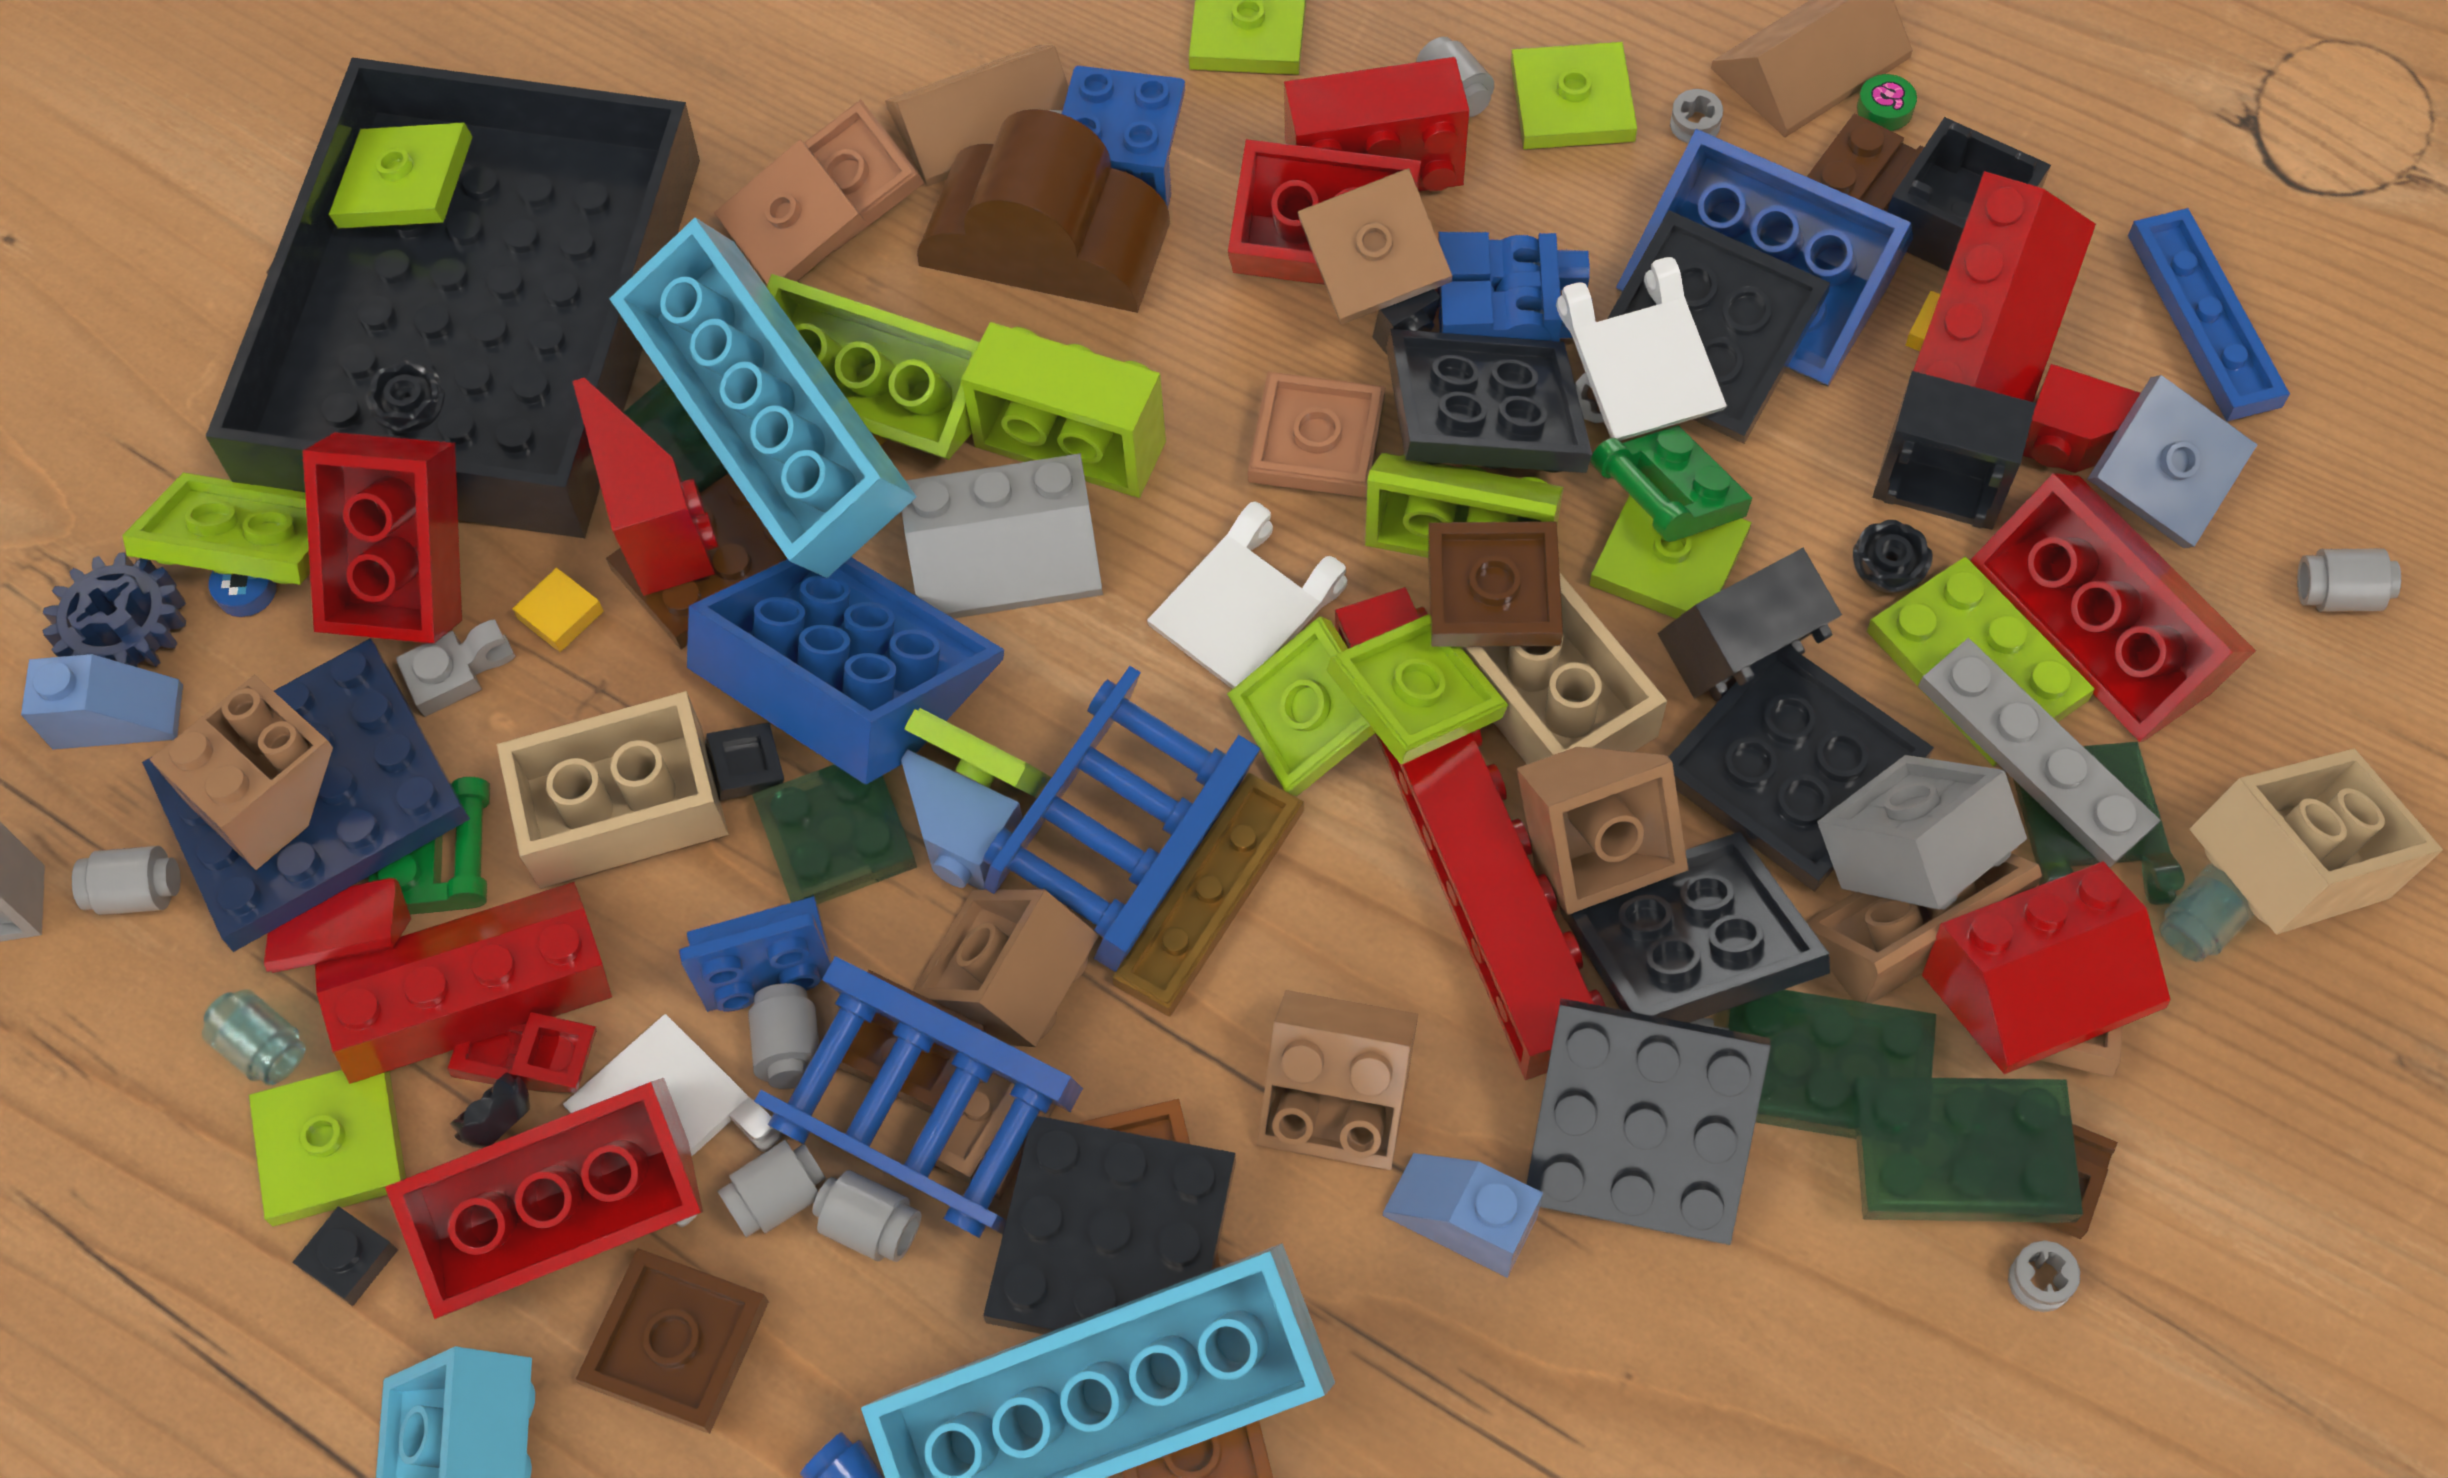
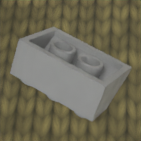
[902,453,1103,619]

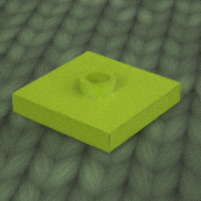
[1189,0,1306,75]
[1511,42,1637,149]
[329,123,472,228]
[1589,495,1752,619]
[1326,614,1508,765]
[1227,616,1375,796]
[904,708,1052,798]
[249,1069,406,1227]

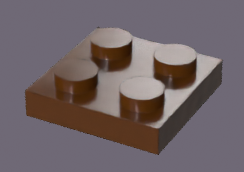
[1428,522,1563,647]
[576,1248,769,1434]

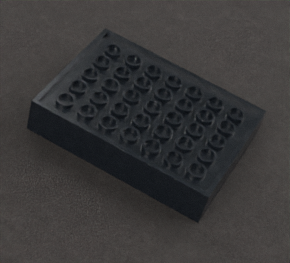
[206,57,700,539]

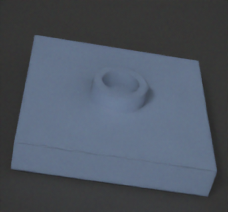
[2087,375,2258,548]

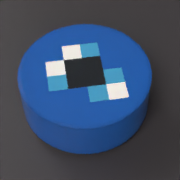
[208,571,277,617]

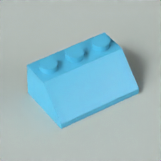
[376,1347,535,1478]

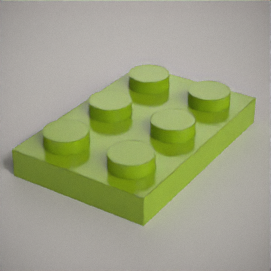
[122,472,310,585]
[1866,556,2095,767]

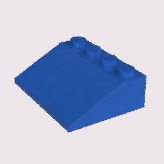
[1616,129,1913,386]
[687,557,1004,785]

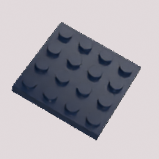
[142,638,470,952]

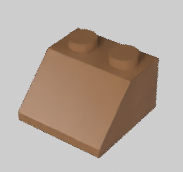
[1516,746,1688,915]
[913,889,1099,1047]

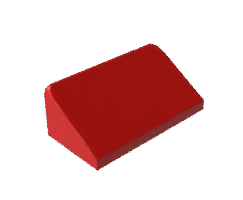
[264,878,411,973]

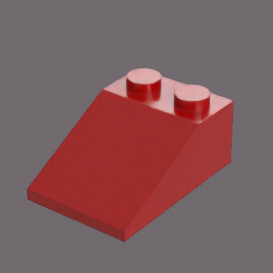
[572,378,719,596]

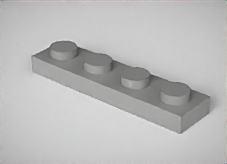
[1918,638,2161,868]

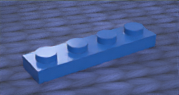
[2128,208,2290,422]

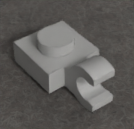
[396,619,516,717]

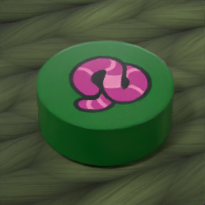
[1857,74,1917,131]

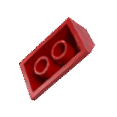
[1228,139,1421,285]
[1922,861,2171,1075]

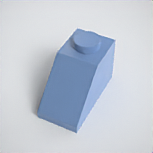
[21,654,183,750]
[901,749,1023,890]
[1383,1153,1543,1278]

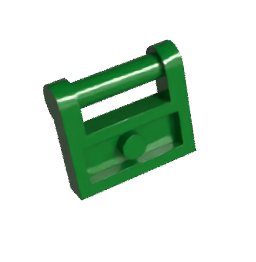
[1591,425,1752,542]
[369,777,490,915]

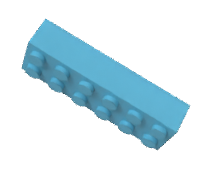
[609,217,917,578]
[861,1243,1335,1478]

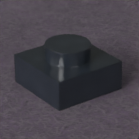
[1372,289,1440,354]
[705,722,784,801]
[292,1206,398,1306]

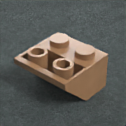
[150,674,333,870]
[1257,990,1418,1170]

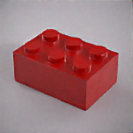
[1284,57,1470,192]
[303,432,462,643]

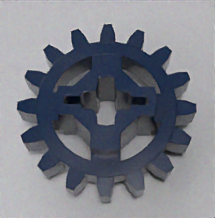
[42,552,186,667]

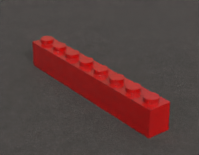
[1335,587,1606,1080]

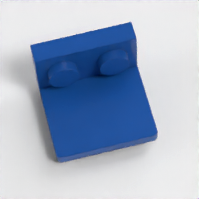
[1062,66,1185,208]
[679,896,832,1012]

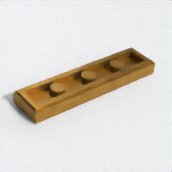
[1112,773,1304,1017]

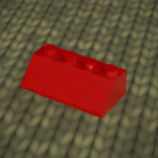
[1913,171,2096,402]
[1970,473,2256,742]
[315,882,612,1084]
[385,1078,703,1319]

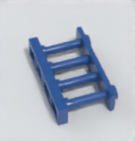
[983,666,1260,972]
[754,956,1083,1238]

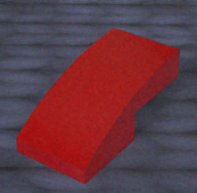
[447,1012,597,1093]

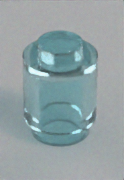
[2159,864,2255,962]
[202,989,306,1085]

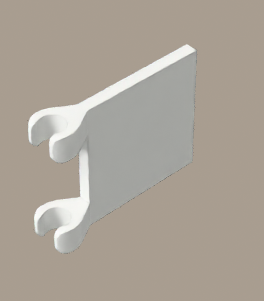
[1556,257,1727,441]
[1147,502,1347,689]
[563,1014,782,1227]

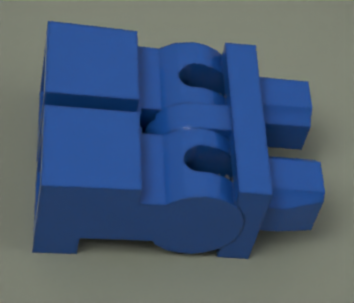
[1437,232,1592,342]

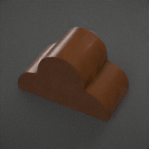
[917,109,1170,313]

